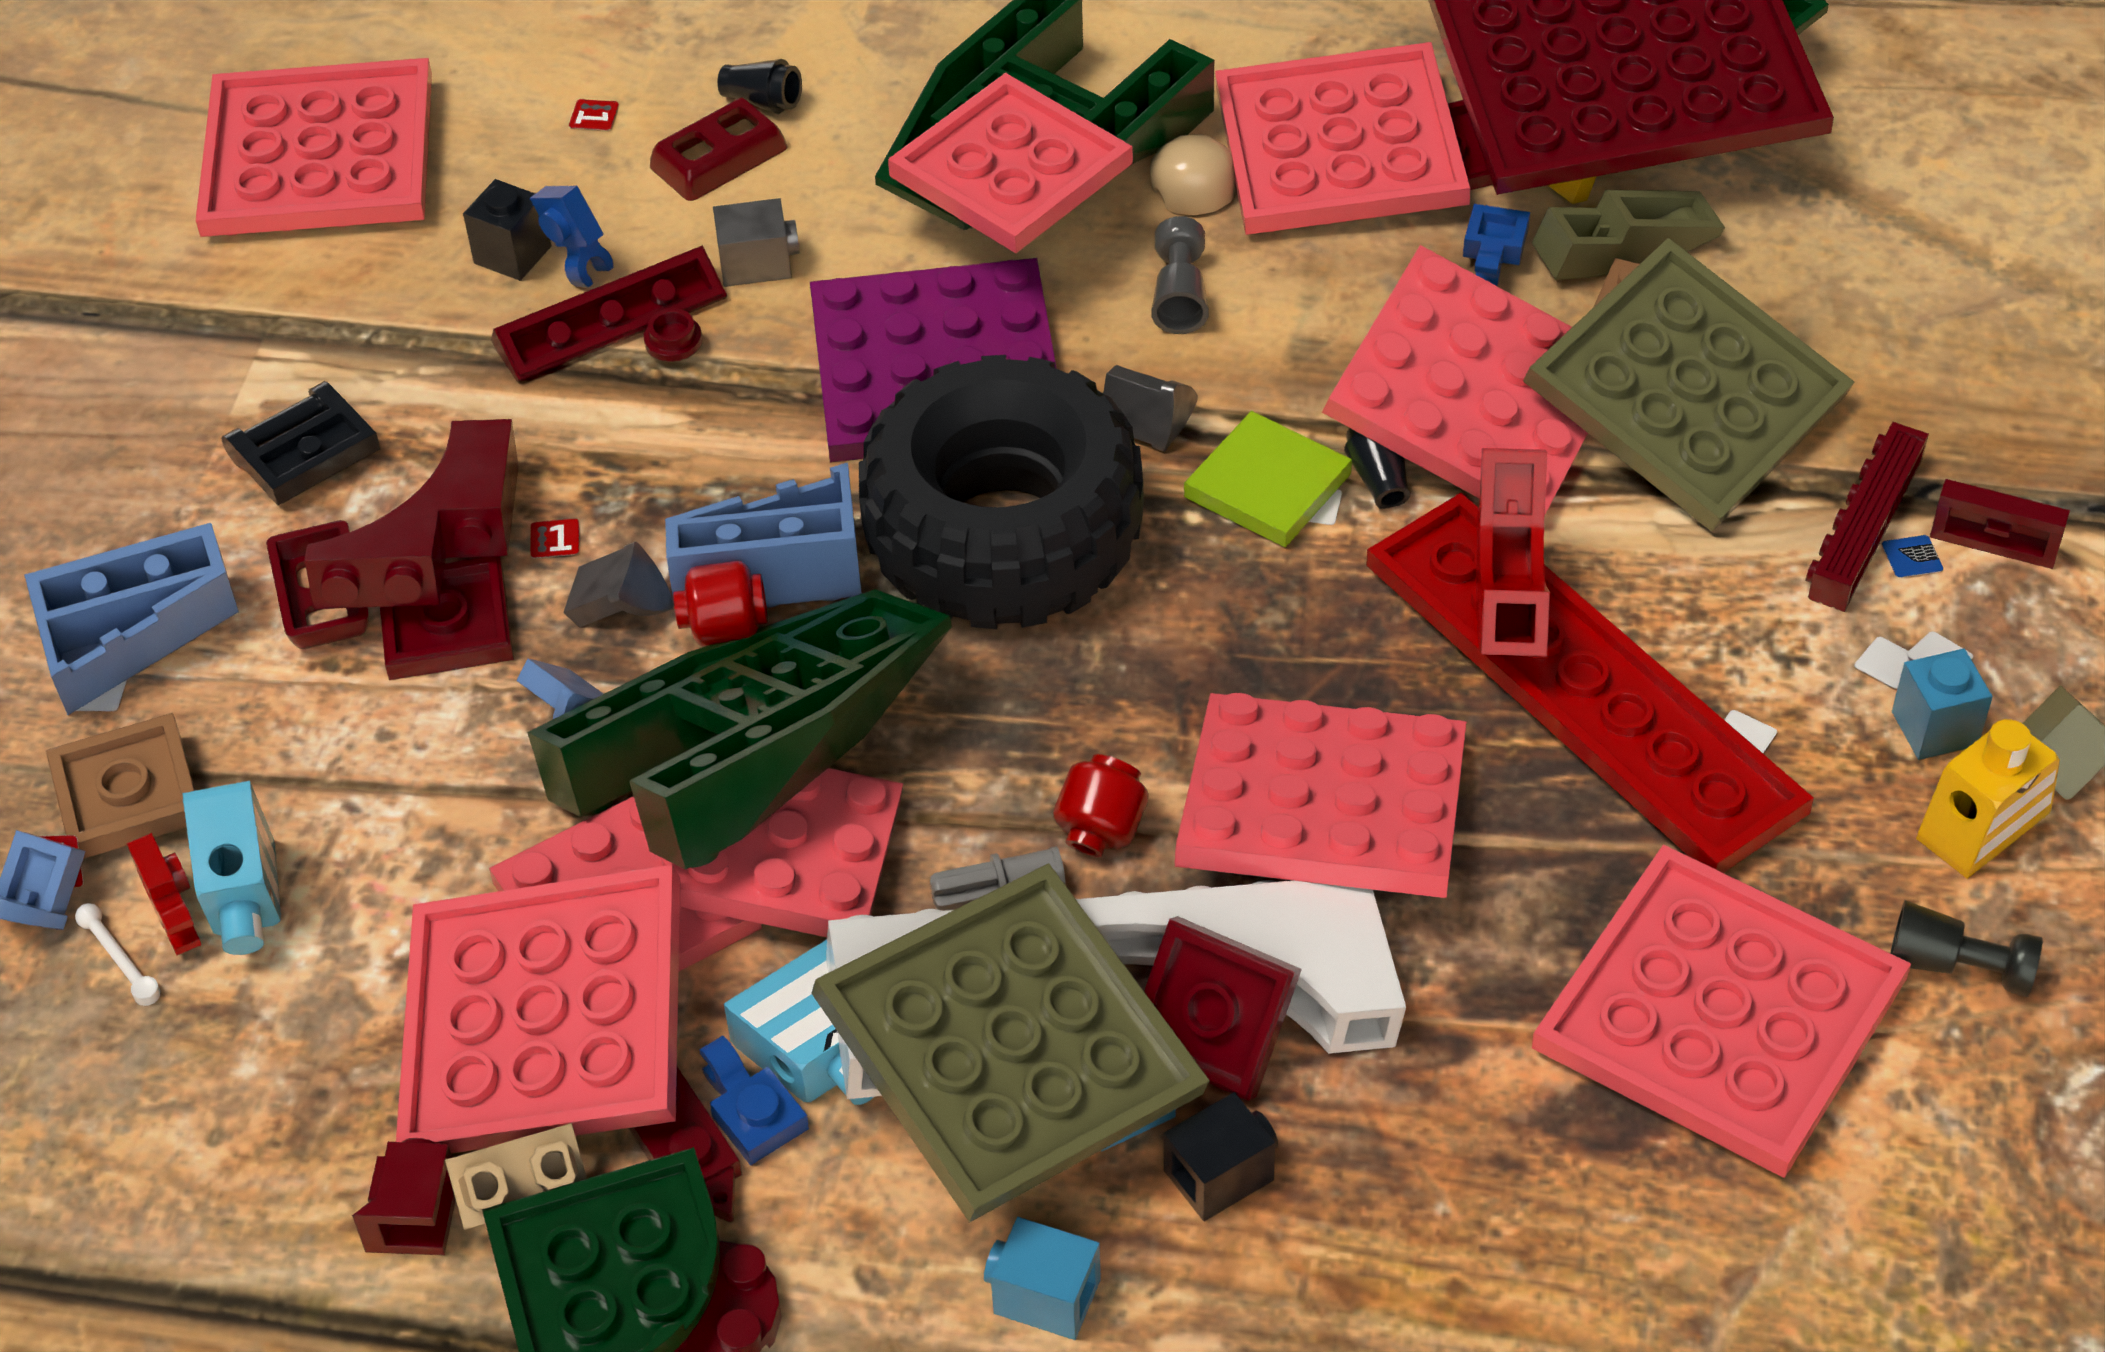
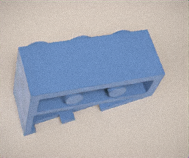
[665,462,862,608]
[24,523,239,715]

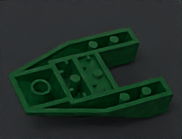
[875,0,1215,230]
[527,589,952,870]

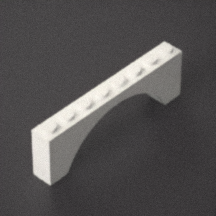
[826,880,1406,1099]

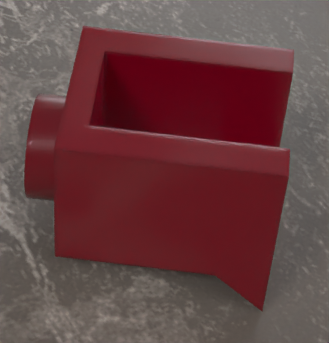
[352,1138,456,1256]

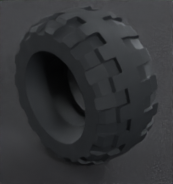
[859,355,1144,629]

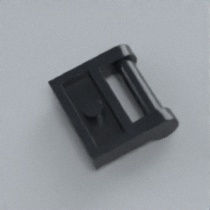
[221,381,380,505]

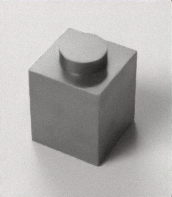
[713,198,800,287]

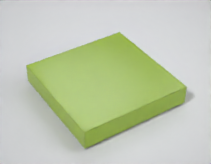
[1184,411,1352,548]

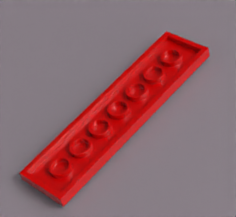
[1366,493,1814,873]

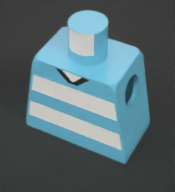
[182,781,281,955]
[724,940,874,1105]

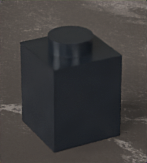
[463,179,552,281]
[1163,1092,1278,1221]

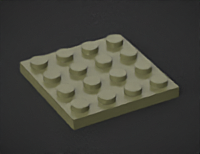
[1523,238,1855,532]
[811,863,1210,1223]

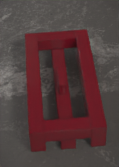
[1930,479,2070,569]

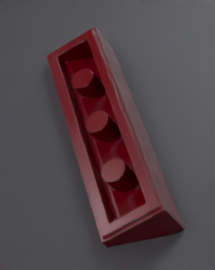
[491,245,727,382]

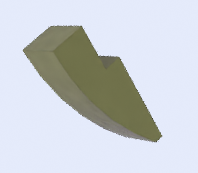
[1532,190,1725,280]

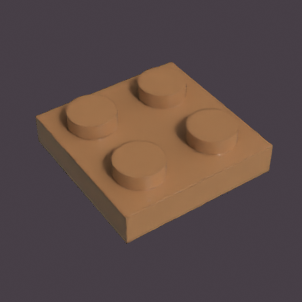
[46,713,196,859]

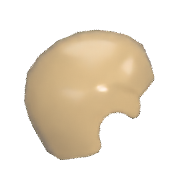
[1150,134,1236,216]

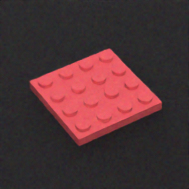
[1215,42,1470,235]
[195,58,432,237]
[1322,245,1588,514]
[1175,693,1467,898]
[1532,844,1911,1178]
[396,864,681,1154]

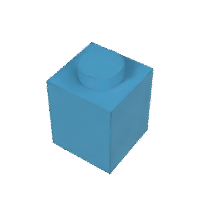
[1892,648,1993,760]
[984,1216,1101,1340]

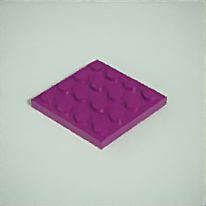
[810,258,1057,463]

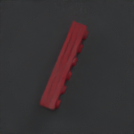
[1805,421,1929,612]

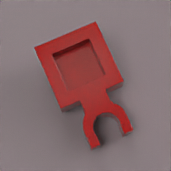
[126,833,202,956]

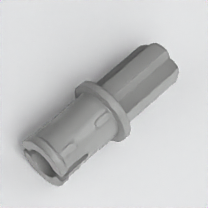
[930,846,1066,911]

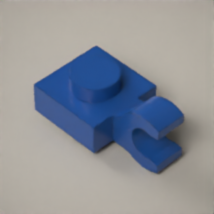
[530,185,614,287]
[1463,204,1530,287]
[699,1035,809,1166]

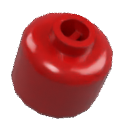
[673,561,768,647]
[1053,754,1149,857]

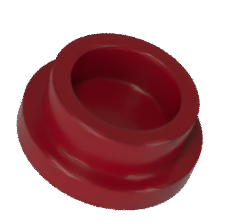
[644,308,702,362]

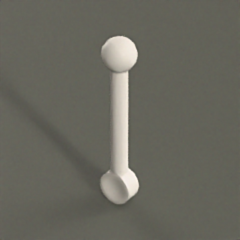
[75,903,161,1006]

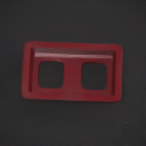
[650,97,787,201]
[266,520,369,649]

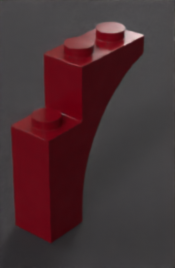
[304,419,519,609]

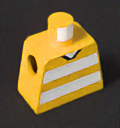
[1916,719,2060,879]

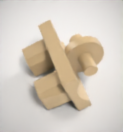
[445,1123,587,1230]

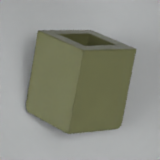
[2022,685,2105,799]

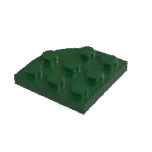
[482,1147,720,1352]

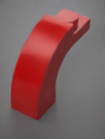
[1476,448,1550,656]

